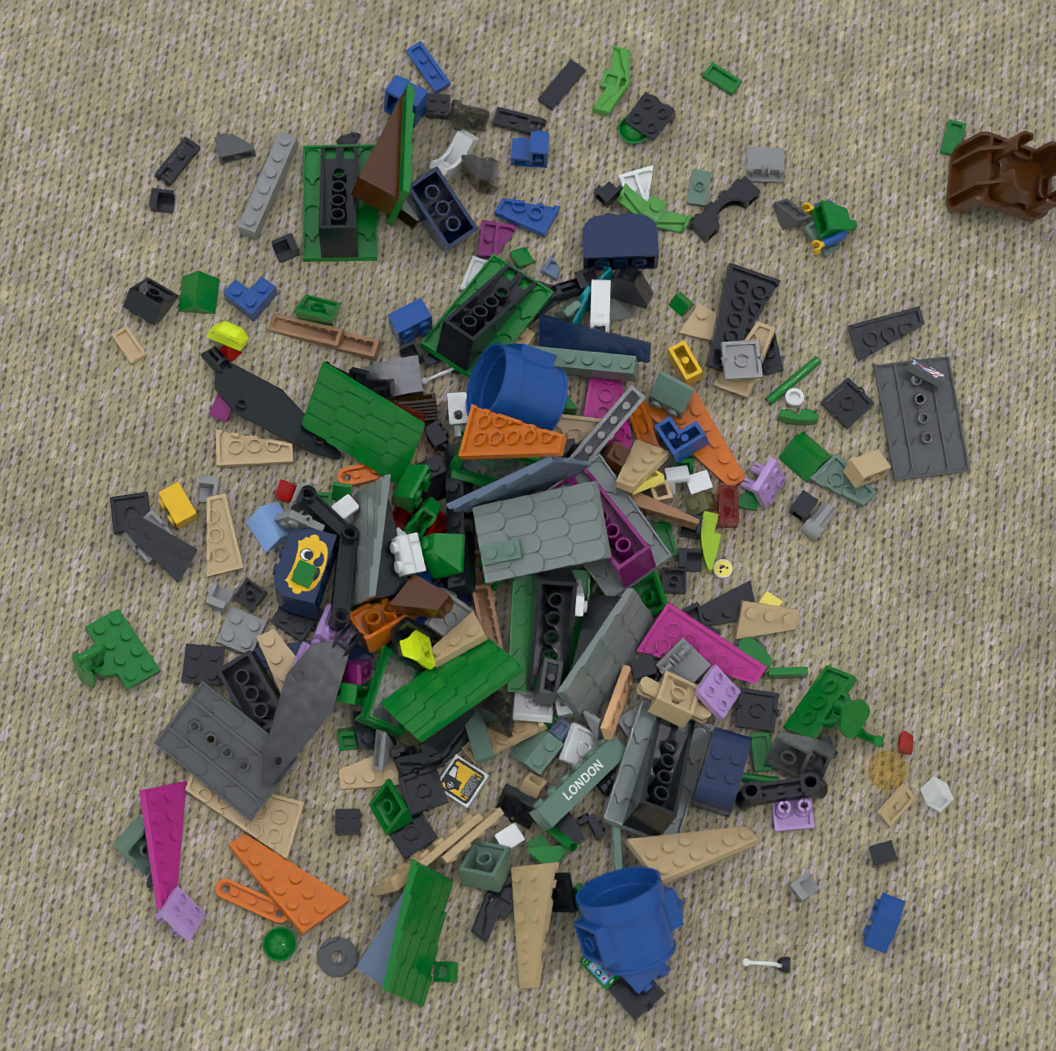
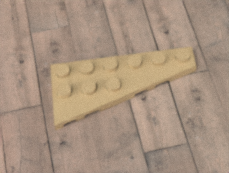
[185,773,305,860]

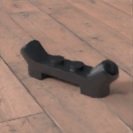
[735,773,828,810]

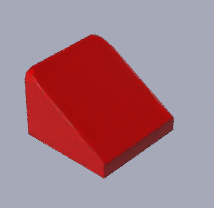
[275,479,297,503]
[897,731,914,755]

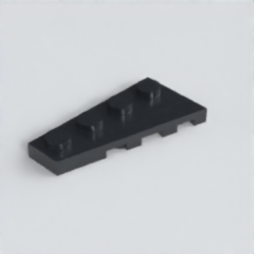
[847,306,925,362]
[121,511,198,583]

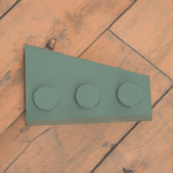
[809,453,877,507]

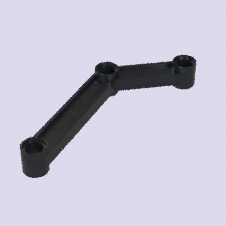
[296,485,359,632]

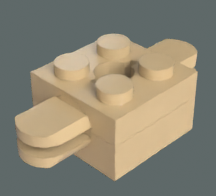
[636,670,712,728]

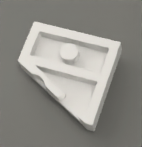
[619,165,653,201]
[574,579,587,617]

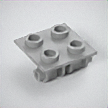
[747,147,785,183]
[656,638,711,683]

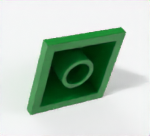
[420,533,465,580]

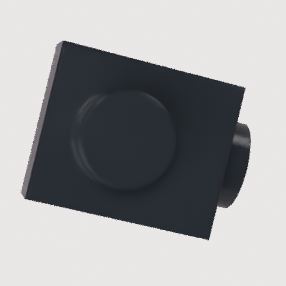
[576,813,606,841]

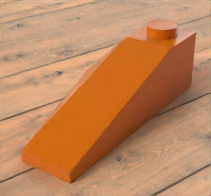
[349,598,418,653]

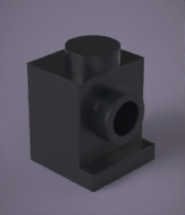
[423,419,450,452]

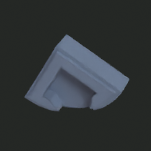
[541,256,559,281]

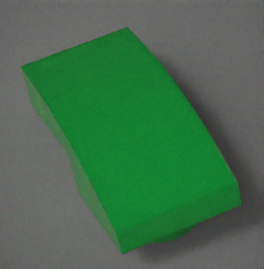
[777,409,819,426]

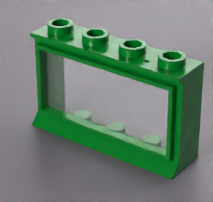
[450,441,540,486]
[355,645,423,738]

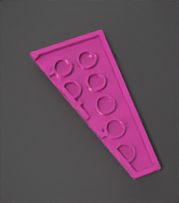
[579,377,633,450]
[636,602,767,684]
[139,781,187,909]

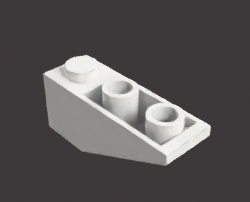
[590,280,611,333]

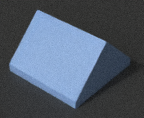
[246,502,295,553]

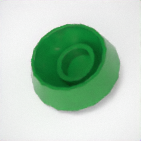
[618,116,647,145]
[262,926,297,962]

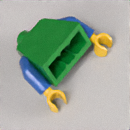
[802,200,857,255]

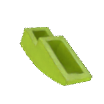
[700,511,722,575]

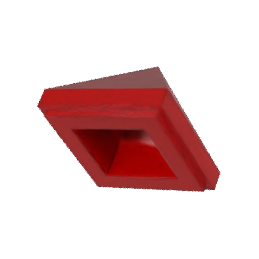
[219,345,242,362]

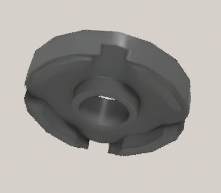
[317,937,358,977]

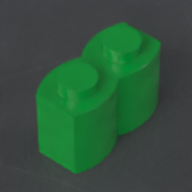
[404,497,442,539]

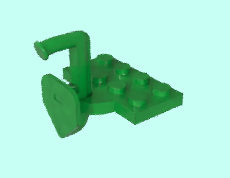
[72,608,160,691]
[783,665,884,747]

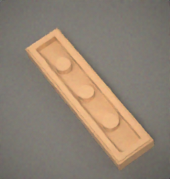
[600,665,634,740]

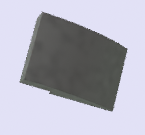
[363,355,423,402]
[765,733,837,779]

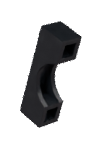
[690,176,760,243]

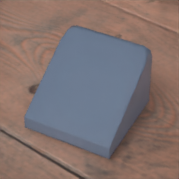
[548,718,571,744]

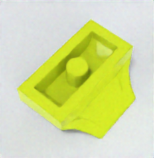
[206,321,249,351]
[400,630,436,670]

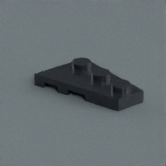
[697,581,755,626]

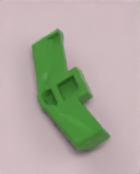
[592,46,630,116]
[617,183,691,234]

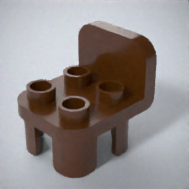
[946,131,1056,222]

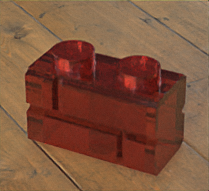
[716,485,739,529]

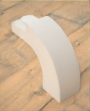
[429,129,479,181]

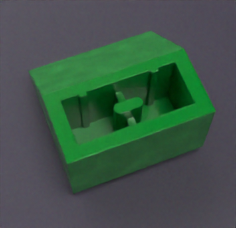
[392,465,431,513]

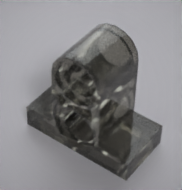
[449,99,490,132]

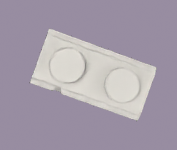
[390,533,426,577]

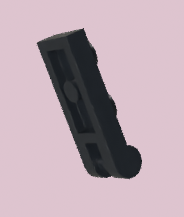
[493,106,547,135]
[154,136,201,187]

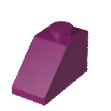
[343,659,371,685]

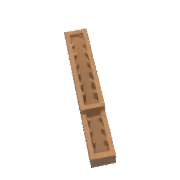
[268,313,382,362]
[628,492,700,530]
[470,549,503,649]

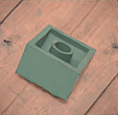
[648,371,694,419]
[509,730,564,777]
[112,816,151,876]
[459,840,511,892]

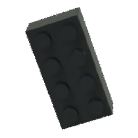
[216,650,280,733]

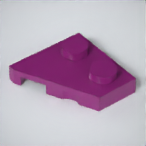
[477,220,517,258]

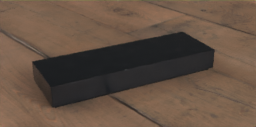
[538,59,586,111]

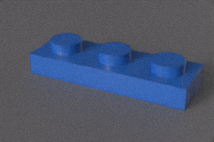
[406,41,451,94]

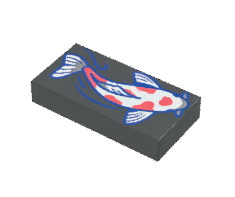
[906,357,947,387]

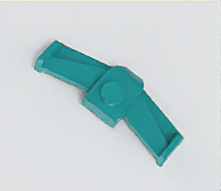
[571,266,615,324]

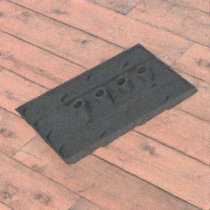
[874,356,970,480]
[154,680,299,822]

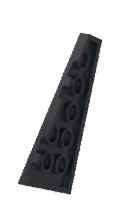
[705,263,781,372]

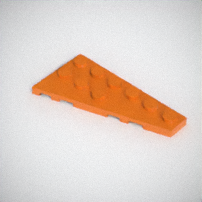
[647,384,746,489]
[458,404,567,460]
[228,833,350,936]

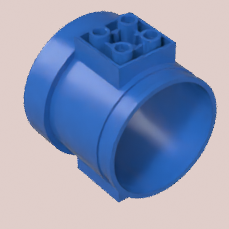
[465,343,568,431]
[573,867,684,976]

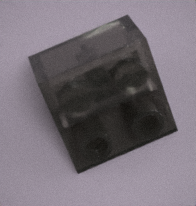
[461,154,499,195]
[478,689,514,737]

